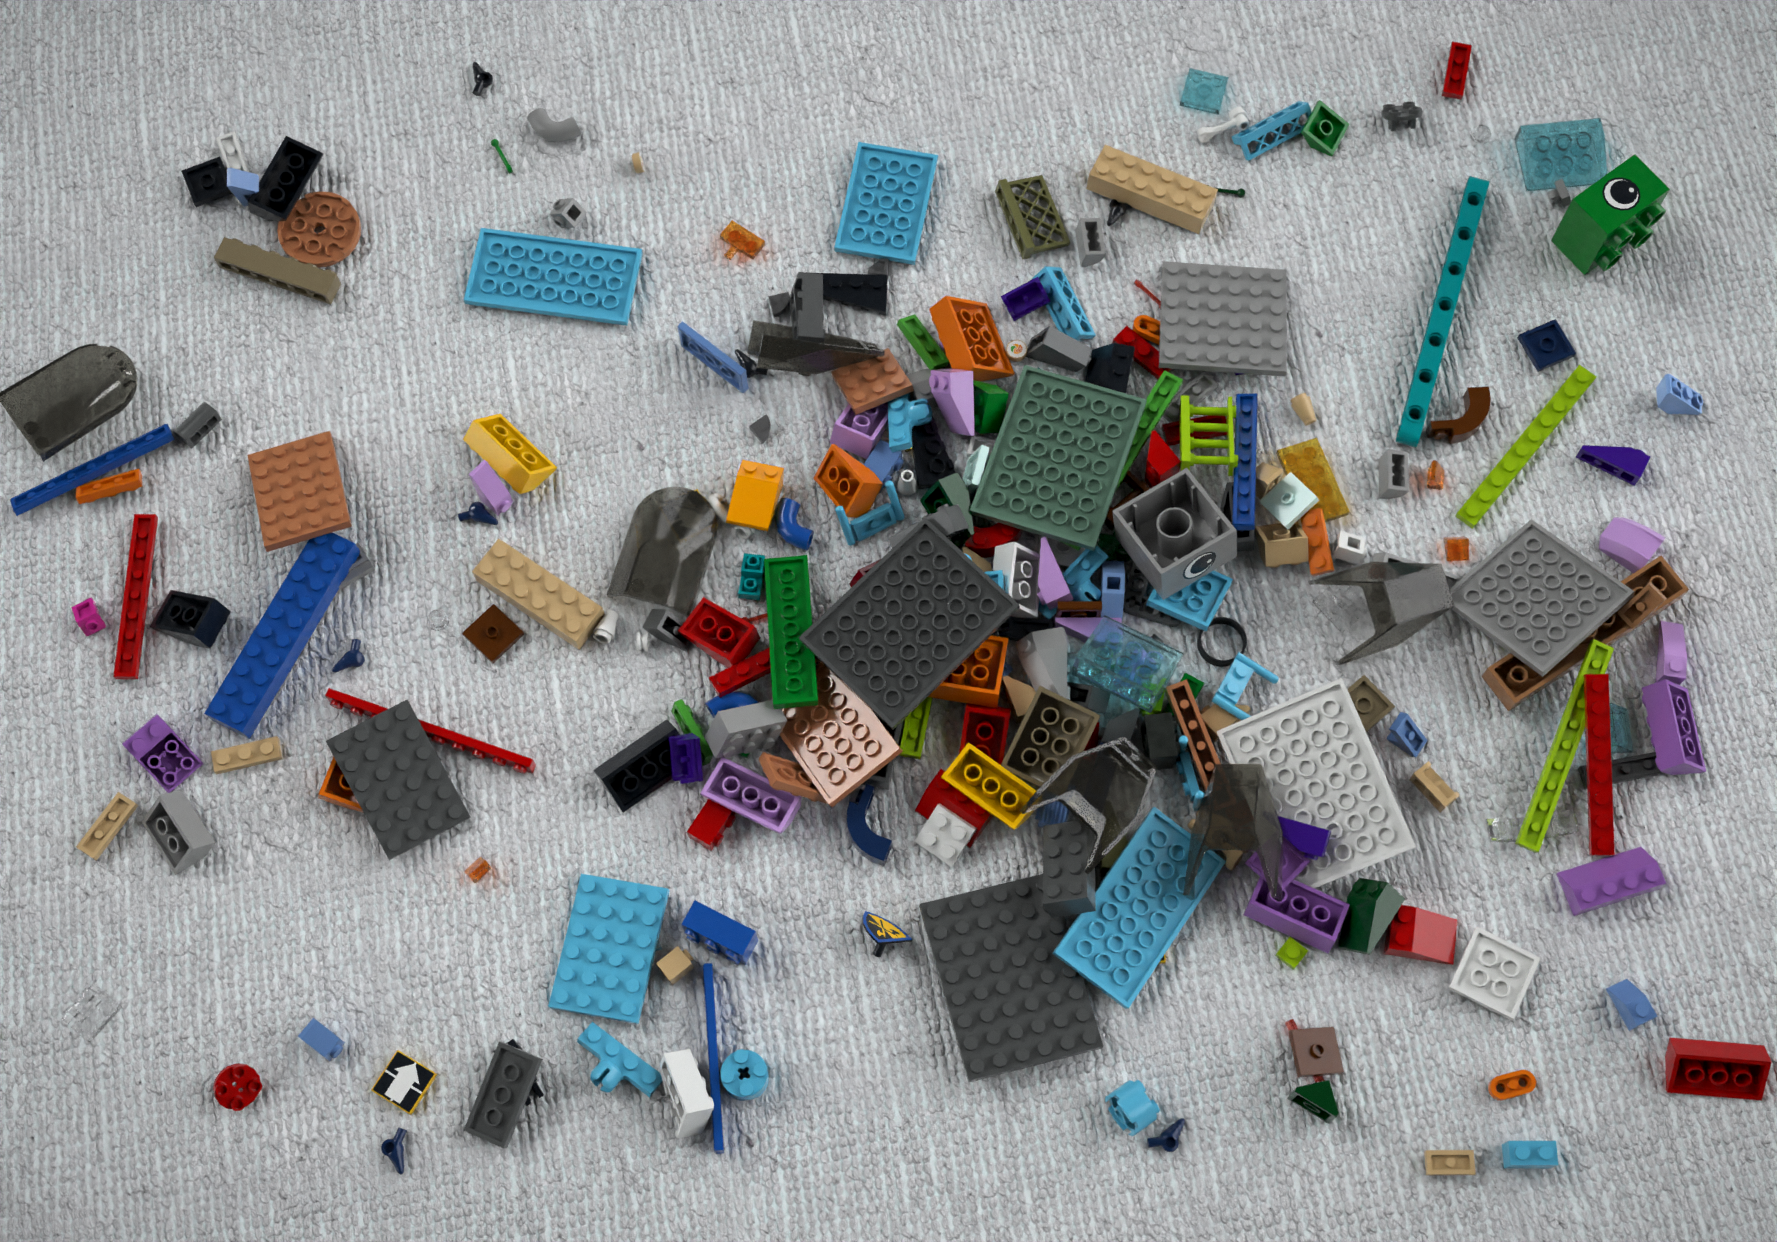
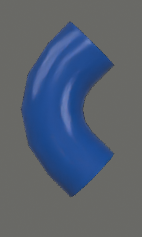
[775,498,814,551]
[705,691,759,718]

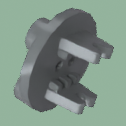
[1381,102,1423,131]

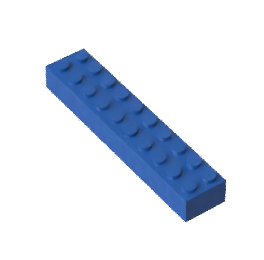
[204,533,360,739]

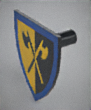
[862,911,913,957]

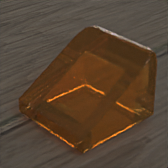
[1427,460,1444,490]
[1444,536,1469,561]
[464,857,491,883]

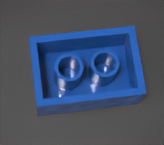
[681,900,758,965]

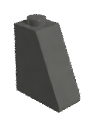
[1026,326,1092,372]

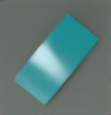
[738,553,765,601]

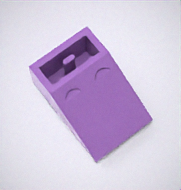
[122,713,203,793]

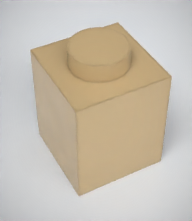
[656,946,694,985]

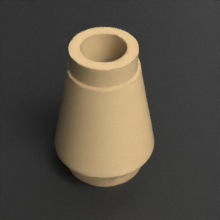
[1290,393,1317,426]

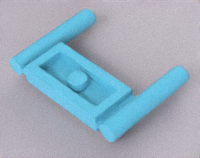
[835,481,905,546]
[1211,652,1279,720]
[1176,735,1204,811]

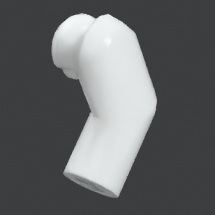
[708,493,728,523]

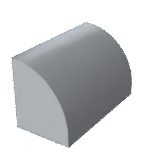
[1075,218,1106,267]
[1378,449,1409,499]

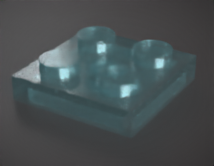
[1180,68,1229,115]

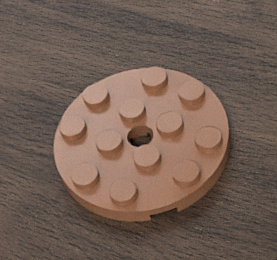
[277,192,361,268]

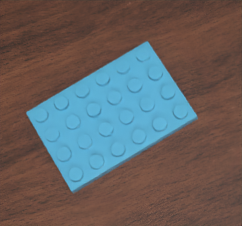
[834,142,938,265]
[548,874,670,1024]

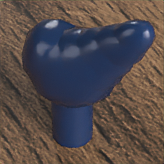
[458,502,498,525]
[332,639,365,673]
[1147,1118,1185,1152]
[381,1127,407,1175]

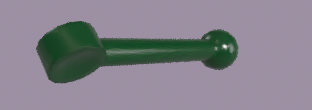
[1208,185,1246,198]

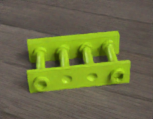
[1179,395,1238,476]

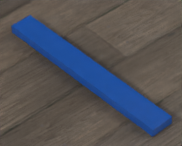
[1232,393,1258,530]
[10,424,175,516]
[703,963,724,1154]

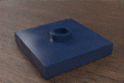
[1517,319,1576,372]

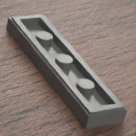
[1578,752,1666,790]

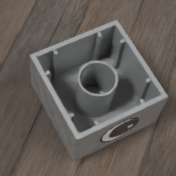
[1113,468,1237,600]

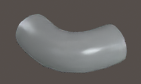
[527,108,581,142]

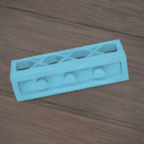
[1232,101,1311,161]
[1032,266,1096,341]

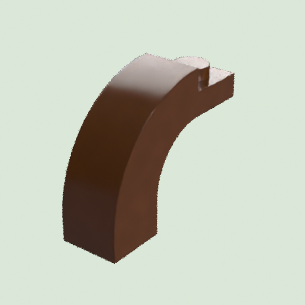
[1426,386,1491,444]

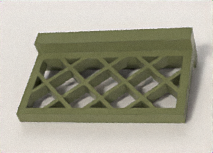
[995,175,1070,260]

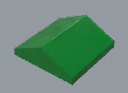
[1301,100,1350,156]

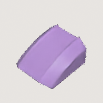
[1599,517,1665,573]

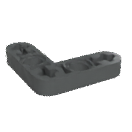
[1123,562,1182,627]

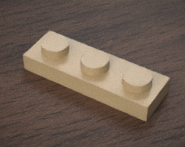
[211,736,282,775]
[76,792,138,861]

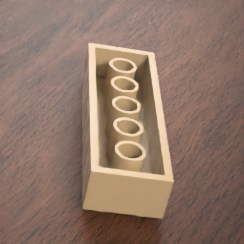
[1086,145,1218,234]
[472,538,605,650]

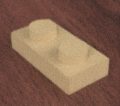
[1424,1150,1476,1176]

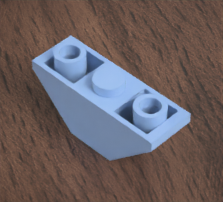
[1656,374,1703,415]
[1100,560,1125,618]

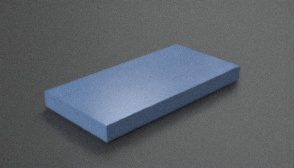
[678,321,749,393]

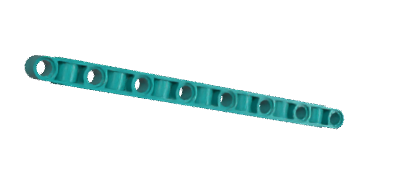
[1395,176,1490,448]

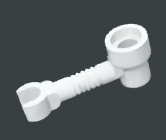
[1197,107,1250,143]

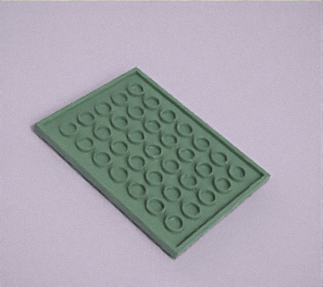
[970,365,1147,551]

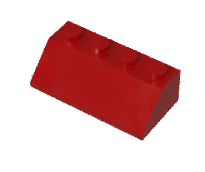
[1665,1037,1772,1101]

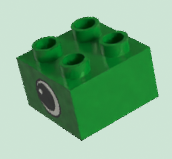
[1551,154,1670,275]

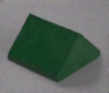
[1287,1080,1339,1124]

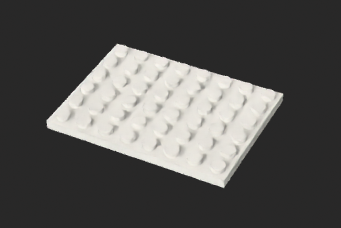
[1216,678,1416,888]

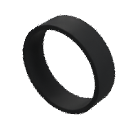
[1197,617,1247,667]

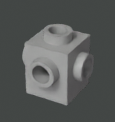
[550,198,587,228]

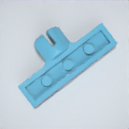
[888,393,932,453]
[1038,545,1109,619]
[577,1022,663,1097]

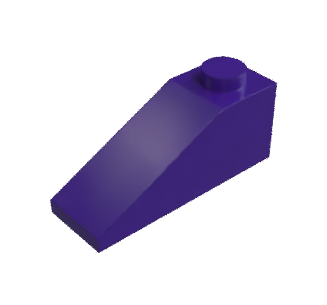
[1576,445,1651,486]
[1261,812,1331,860]

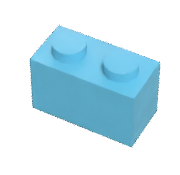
[1502,1141,1558,1169]

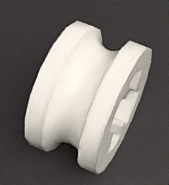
[637,632,650,651]

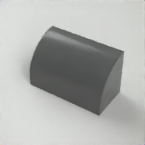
[173,402,222,449]

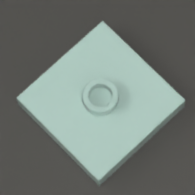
[1259,472,1319,530]

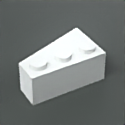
[659,1049,714,1139]

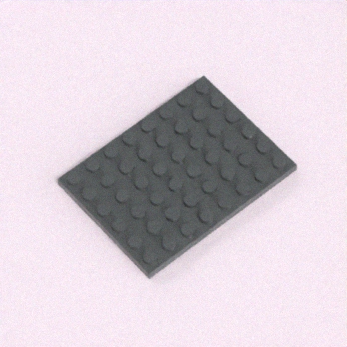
[799,518,1020,730]
[919,874,1103,1083]

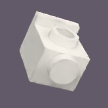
[1331,531,1367,565]

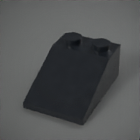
[150,590,231,649]

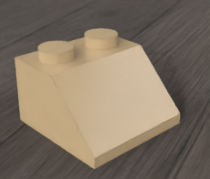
[1255,522,1309,568]

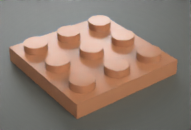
[831,348,914,415]

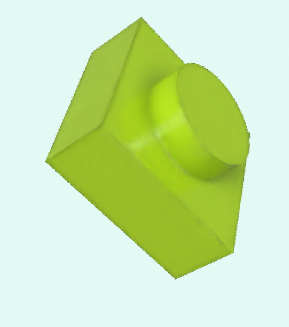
[1275,937,1308,970]

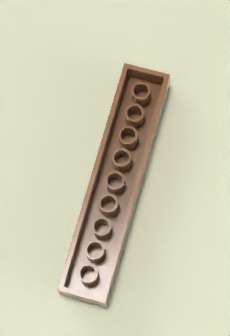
[1481,556,1689,712]

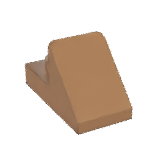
[1617,582,1667,629]

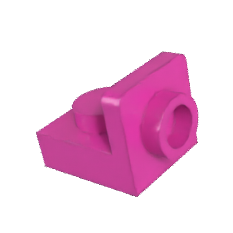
[71,597,106,636]

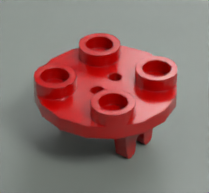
[213,1063,262,1111]

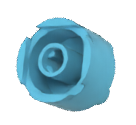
[720,1049,769,1101]
[1105,1080,1160,1136]

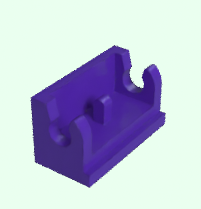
[1001,277,1051,321]
[669,733,703,784]

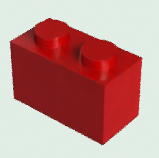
[687,799,736,851]

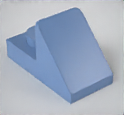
[227,168,259,207]
[1387,712,1428,758]

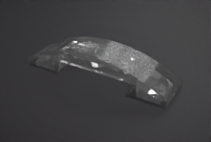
[1485,810,1579,842]

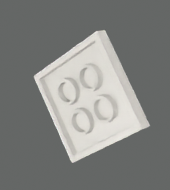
[1448,926,1540,1021]

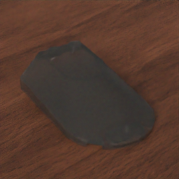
[0,344,138,462]
[607,487,718,618]

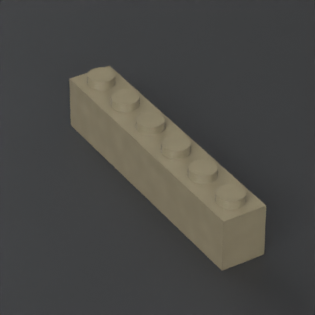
[214,237,341,305]

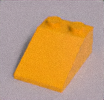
[726,460,784,531]

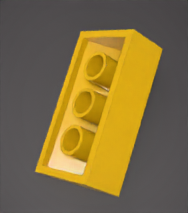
[463,414,557,494]
[941,742,1041,830]

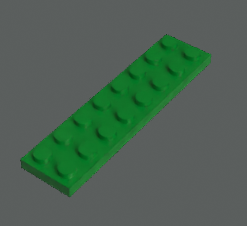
[764,555,818,709]

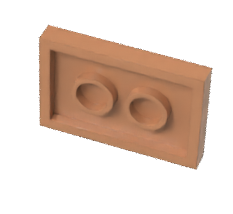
[759,752,827,803]

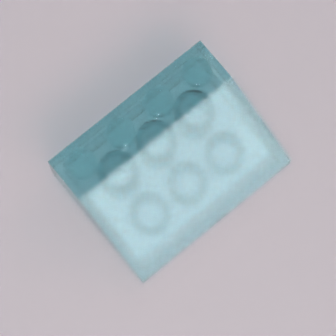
[1514,118,1607,191]
[1071,616,1184,713]

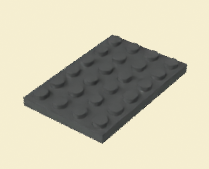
[326,700,470,861]

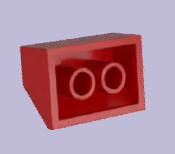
[915,769,993,848]

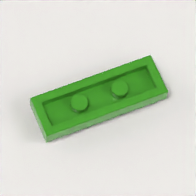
[896,314,949,371]
[671,699,713,766]

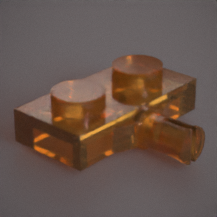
[720,220,765,260]

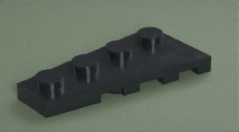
[805,272,888,316]
[912,416,956,489]

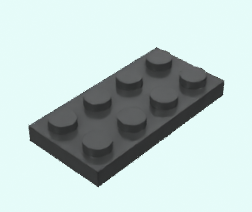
[463,1042,543,1148]

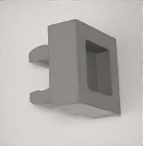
[1547,179,1571,207]

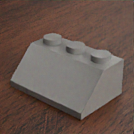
[142,790,216,875]

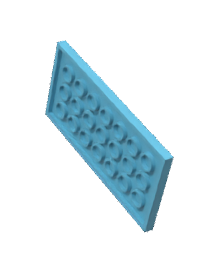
[464,228,643,326]
[1053,807,1226,1009]

